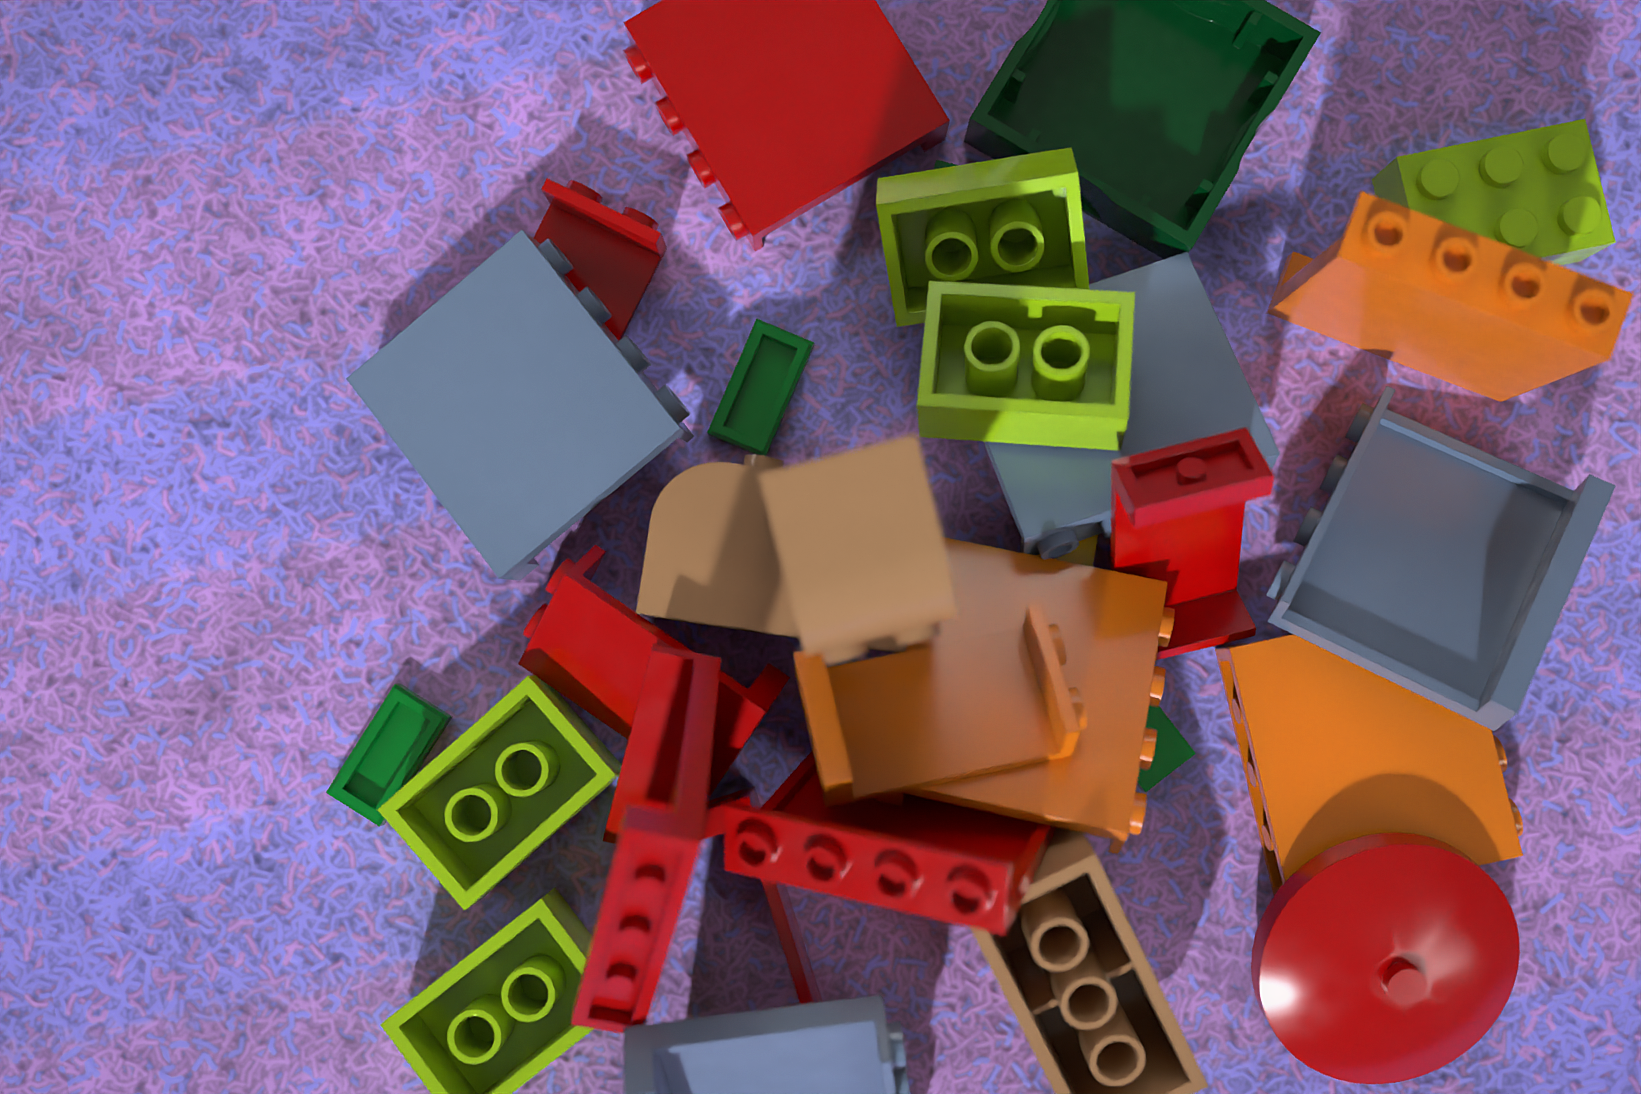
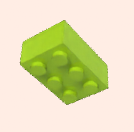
[1372,119,1616,265]
[876,147,1090,327]
[917,281,1135,451]
[377,675,622,911]
[380,887,594,1094]

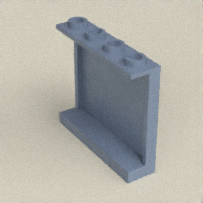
[346,230,694,581]
[983,252,1280,559]
[1266,386,1616,731]
[624,994,910,1094]

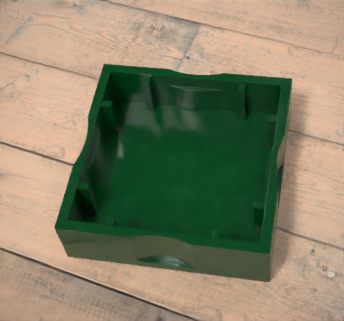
[964,0,1321,259]

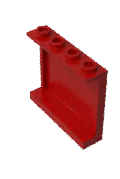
[623,0,950,251]
[571,644,721,1034]
[725,751,1057,935]

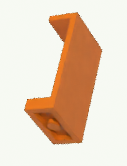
[794,601,1087,808]

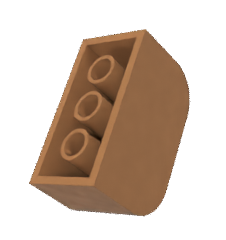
[758,434,958,664]
[636,455,906,653]
[970,827,1209,1094]

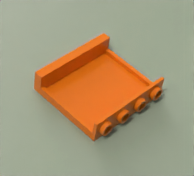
[1267,191,1634,402]
[875,537,1175,854]
[1215,633,1523,896]

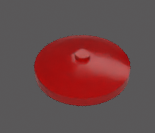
[1251,833,1520,1084]

